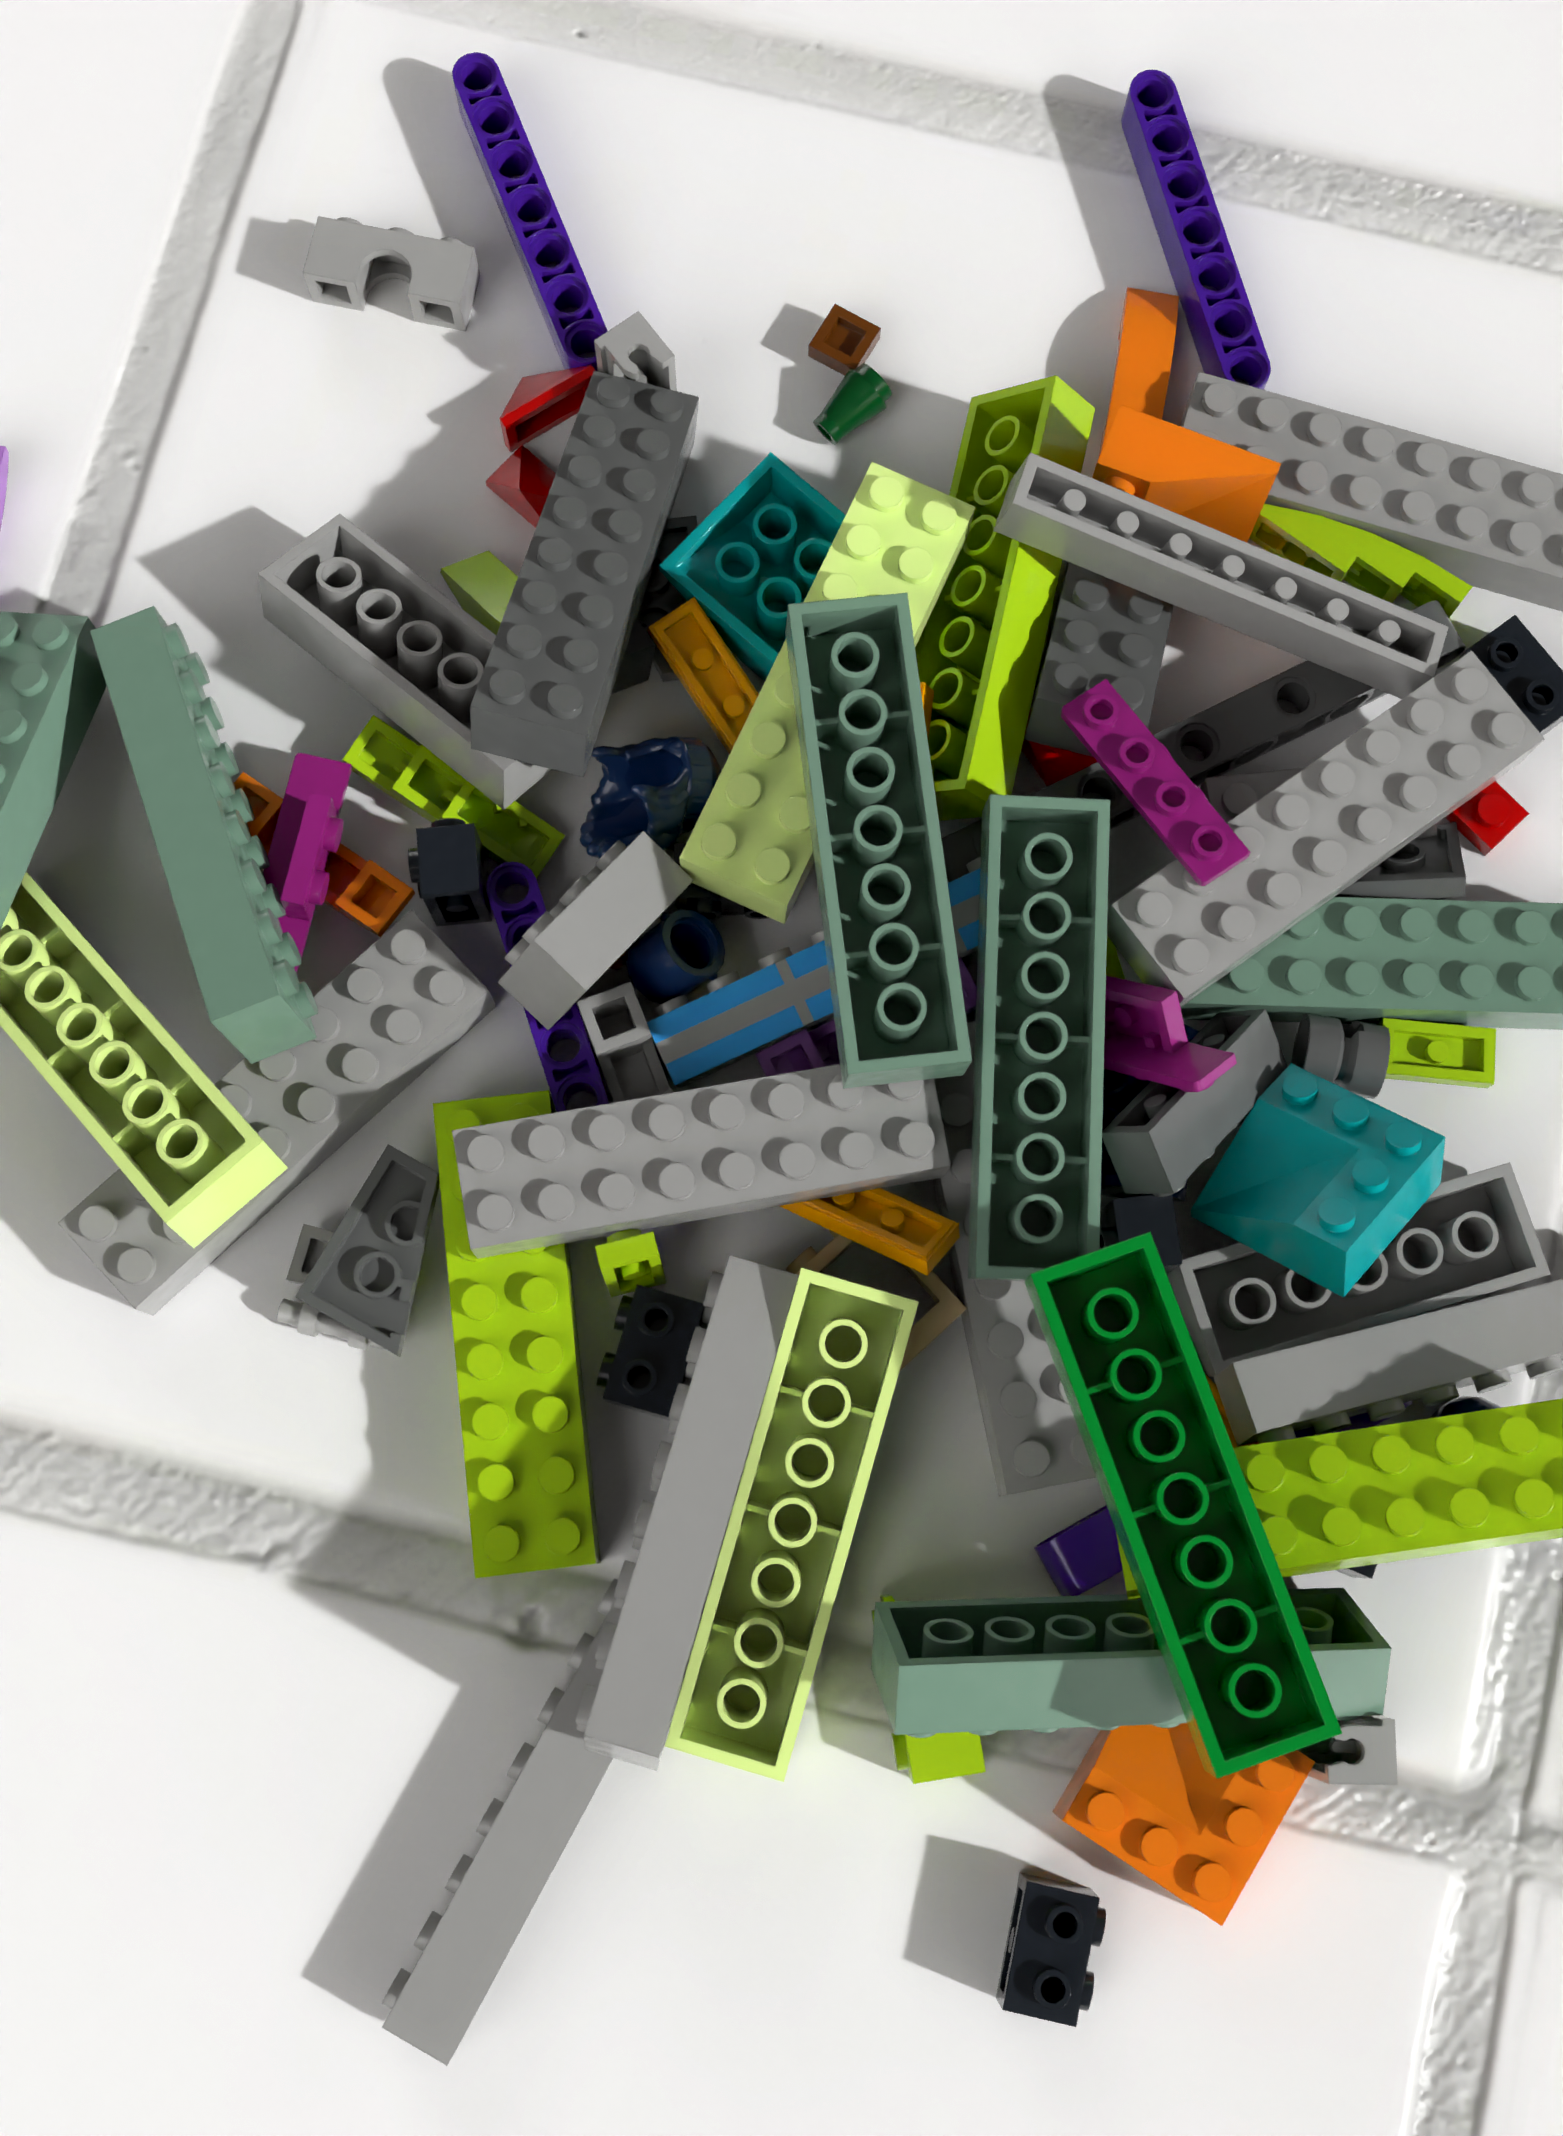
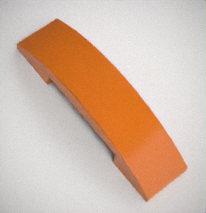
[1098,287,1179,459]
[234,771,416,937]

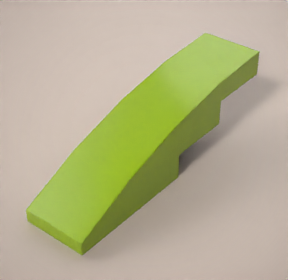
[1249,503,1473,618]
[341,715,565,879]

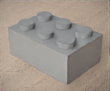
[498,831,693,1031]

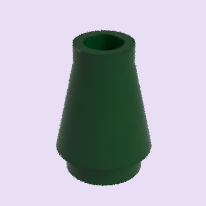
[813,363,892,445]

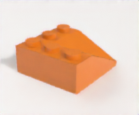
[1092,404,1281,543]
[1052,1723,1315,1926]

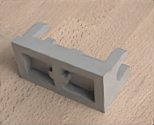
[594,311,677,391]
[1303,1715,1398,1785]

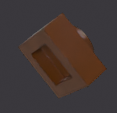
[808,304,881,376]

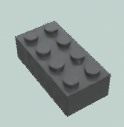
[1024,562,1174,757]

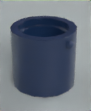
[626,909,725,1004]

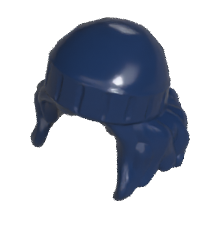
[579,736,721,859]

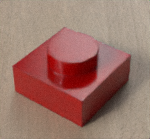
[1445,781,1530,856]

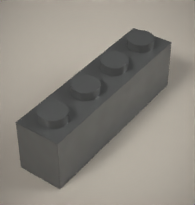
[1102,1009,1288,1197]

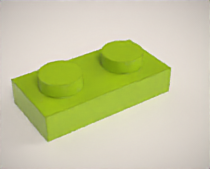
[1377,1018,1496,1088]
[595,1229,667,1297]

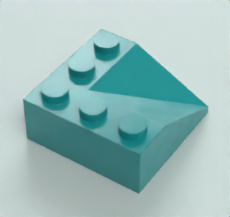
[659,452,846,681]
[1191,1063,1445,1298]

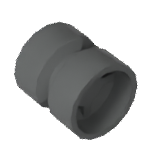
[1291,1013,1390,1099]

